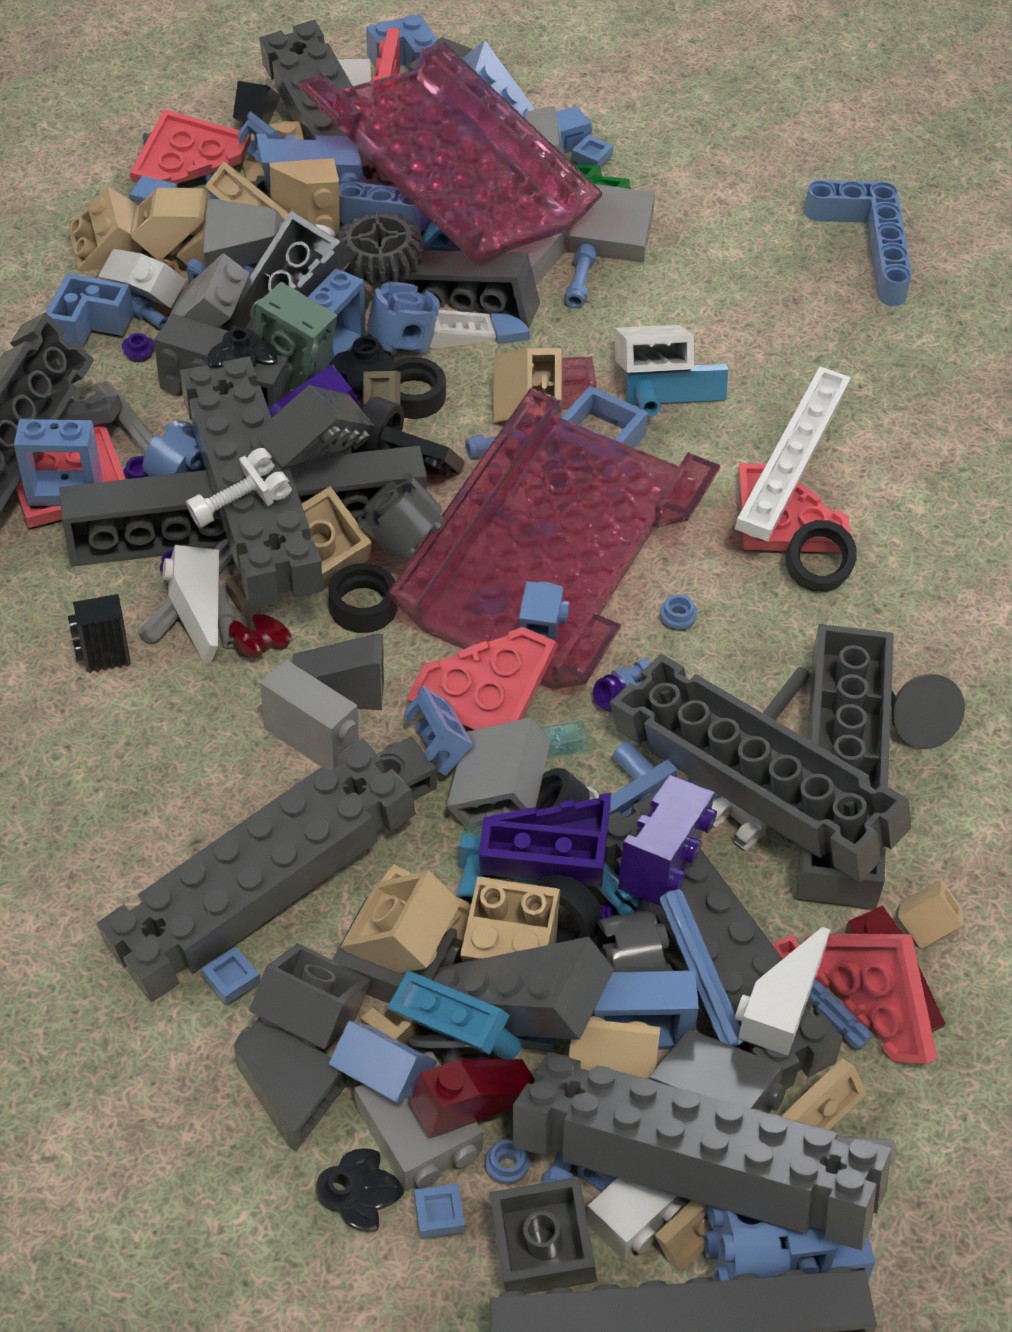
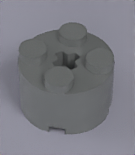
[358,473,445,560]
[596,910,672,972]

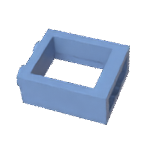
[308,268,366,361]
[546,386,648,484]
[14,419,103,506]
[592,971,699,1050]

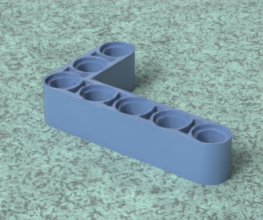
[339,123,461,232]
[804,180,912,306]

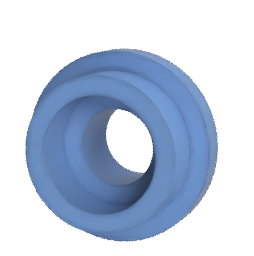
[660,594,697,629]
[485,1140,530,1184]

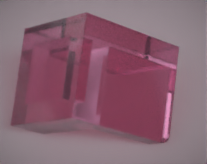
[562,356,597,410]

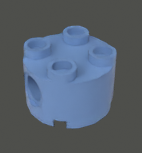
[367,282,440,353]
[142,420,206,477]
[703,1205,790,1281]

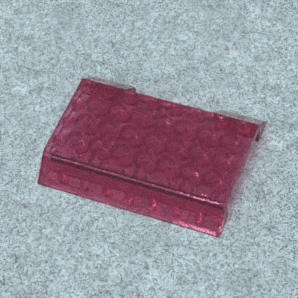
[298,43,603,263]
[388,388,720,690]

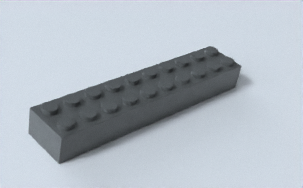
[59,445,427,567]

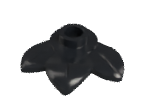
[208,327,278,368]
[329,336,395,390]
[316,1148,404,1232]

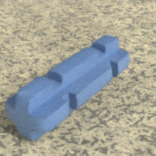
[810,981,873,1050]

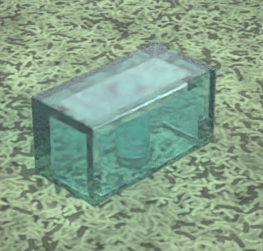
[541,721,589,760]

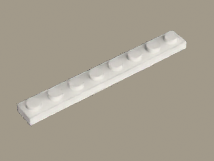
[735,367,851,541]

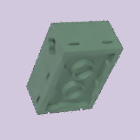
[253,282,337,392]

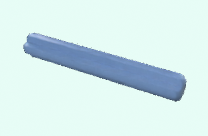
[660,889,745,1047]

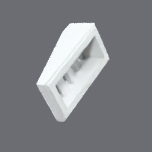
[428,310,496,349]

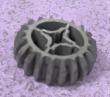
[337,211,424,286]

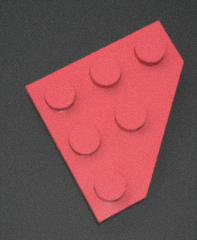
[130,109,251,184]
[738,463,851,553]
[406,627,558,730]
[804,934,937,1064]

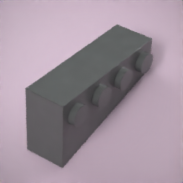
[222,210,357,331]
[397,250,540,328]
[254,385,375,468]
[433,937,614,1040]

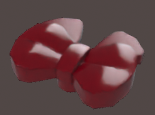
[228,614,292,658]

